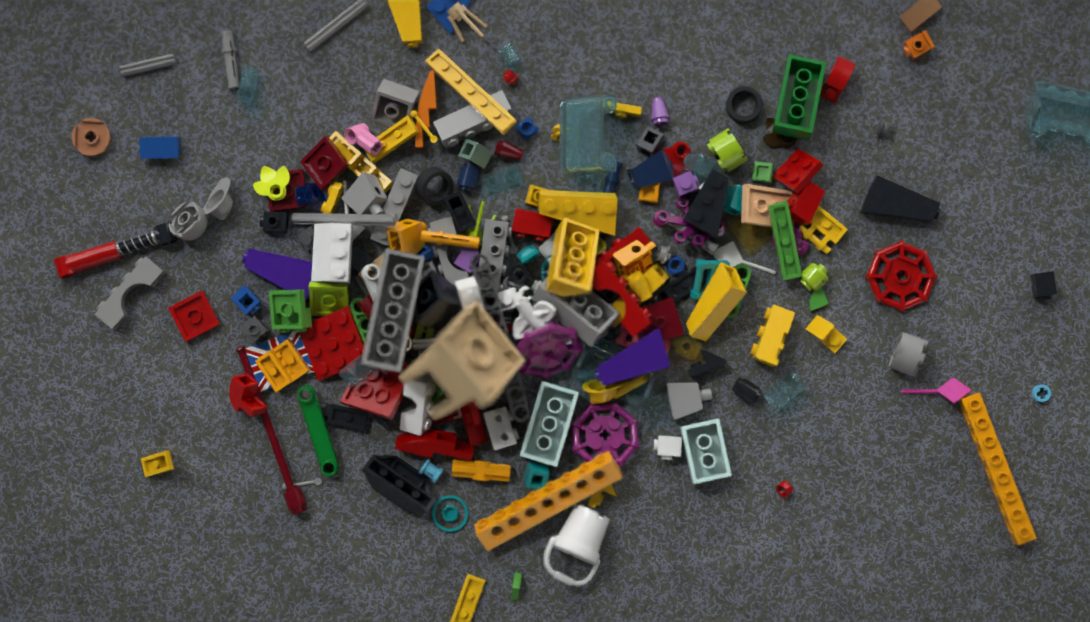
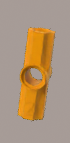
[451,460,511,482]

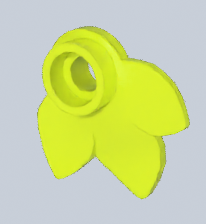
[253,166,290,201]

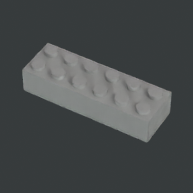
[360,248,424,372]

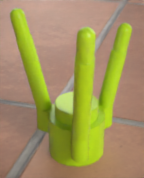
[466,201,497,246]

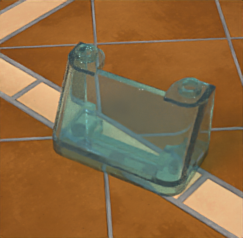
[559,94,617,177]

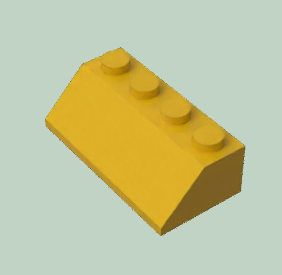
[545,217,600,297]

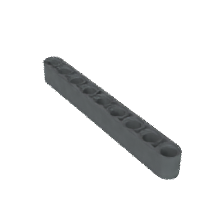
[470,254,530,422]

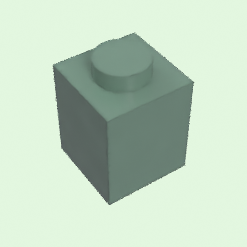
[458,139,493,169]

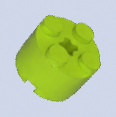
[707,128,748,172]

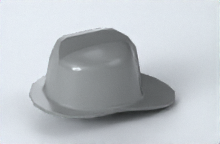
[203,177,233,220]

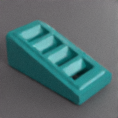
[516,245,539,266]

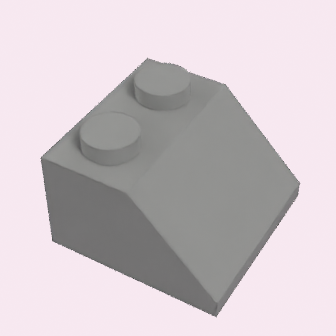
[370,79,419,127]

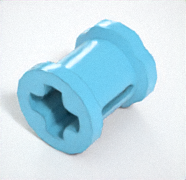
[419,459,444,484]

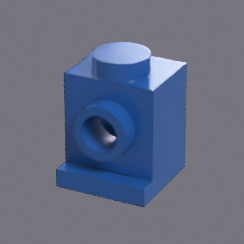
[231,285,262,315]

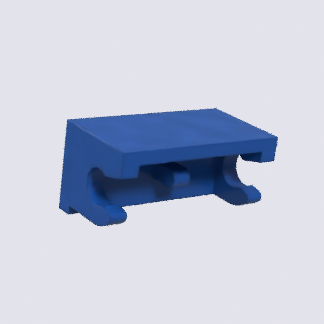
[139,136,181,159]

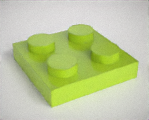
[309,282,349,316]

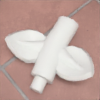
[513,296,556,340]

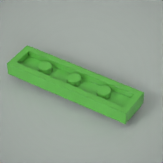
[767,201,802,280]

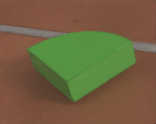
[809,287,829,311]
[511,572,522,600]

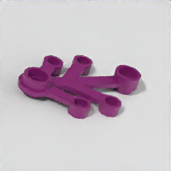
[653,196,726,248]

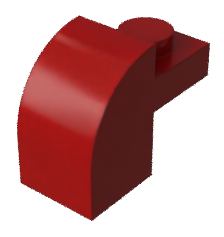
[820,56,856,104]
[229,373,268,417]

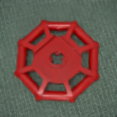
[865,240,938,312]

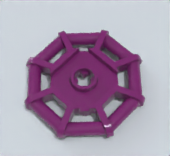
[516,322,583,379]
[570,401,640,468]

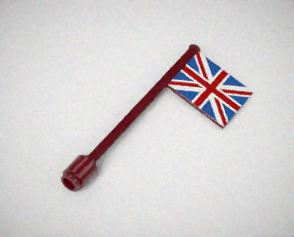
[236,330,314,515]

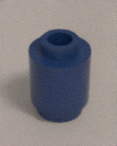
[457,163,479,192]

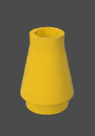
[627,271,652,301]

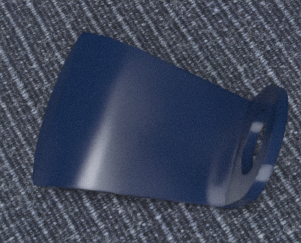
[627,150,674,188]

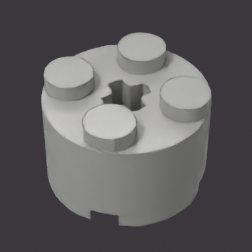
[889,332,928,377]

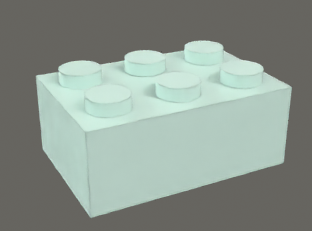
[680,419,732,484]

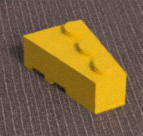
[750,304,795,367]

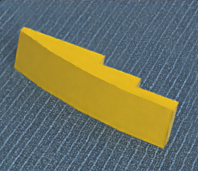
[330,131,394,193]

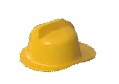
[582,379,628,404]

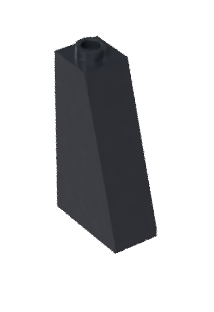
[860,175,941,222]

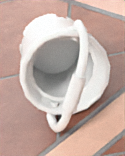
[544,504,610,586]

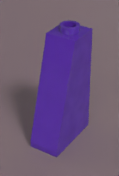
[242,248,312,301]
[595,328,670,385]

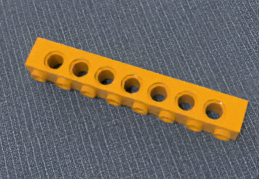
[958,392,1036,545]
[474,451,623,551]

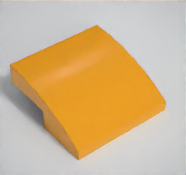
[255,338,311,393]

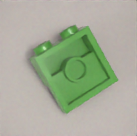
[269,289,312,332]

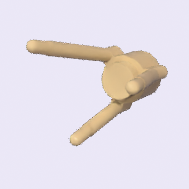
[447,2,487,42]

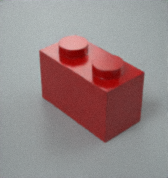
[787,181,825,226]
[511,208,553,242]

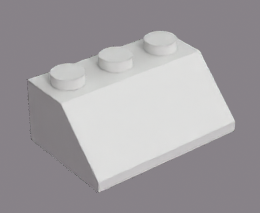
[311,223,353,284]

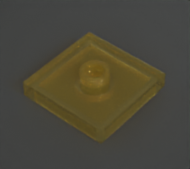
[726,215,773,255]

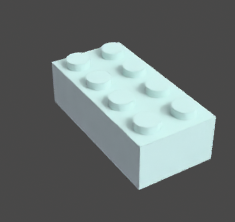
[520,381,579,467]

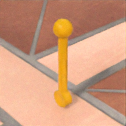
[410,110,438,143]

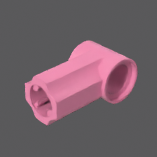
[345,123,383,156]

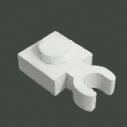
[497,286,532,312]

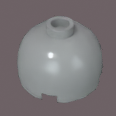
[169,202,208,241]

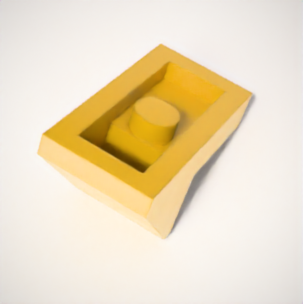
[805,315,847,354]
[141,450,175,477]
[587,484,617,508]

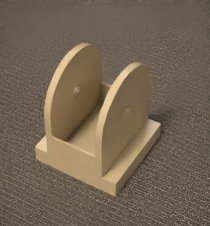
[399,300,525,419]

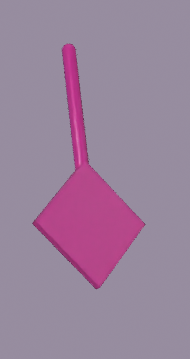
[901,378,971,404]

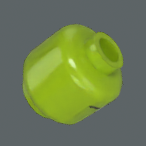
[800,263,828,291]

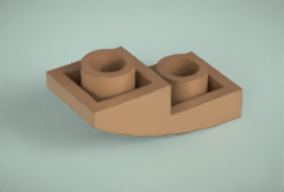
[899,0,942,31]

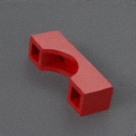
[592,259,652,337]

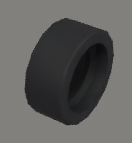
[726,86,762,123]
[415,167,454,205]

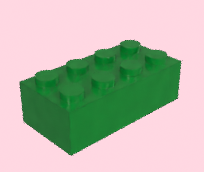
[772,54,826,141]

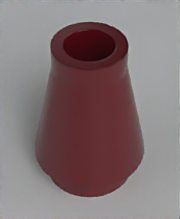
[494,140,523,161]

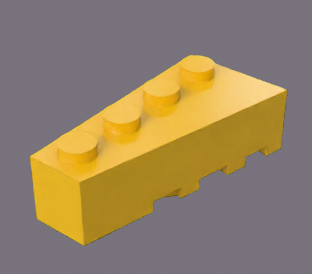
[538,190,618,236]

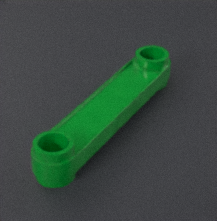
[297,385,339,476]

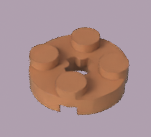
[72,118,111,157]

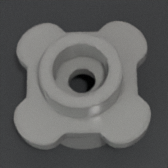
[656,245,672,264]

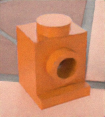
[902,30,935,60]

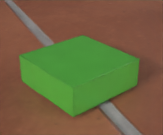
[752,161,775,183]

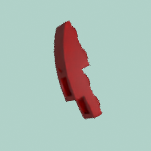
[394,430,474,461]

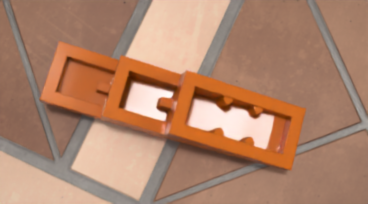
[415,70,437,150]

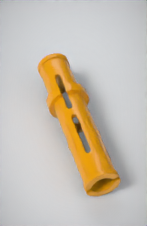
[420,230,479,249]

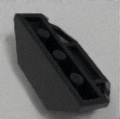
[362,455,437,514]

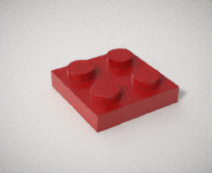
[773,148,824,193]
[168,290,221,342]

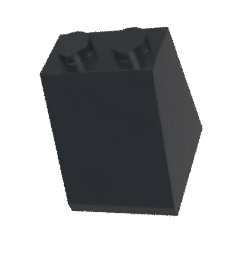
[413,270,463,332]

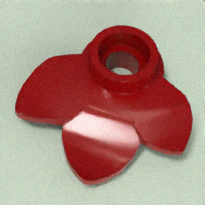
[663,141,695,177]

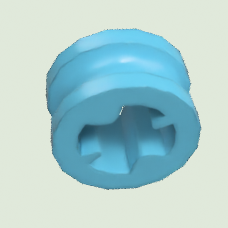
[1032,385,1051,402]

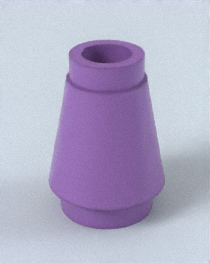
[651,97,670,127]

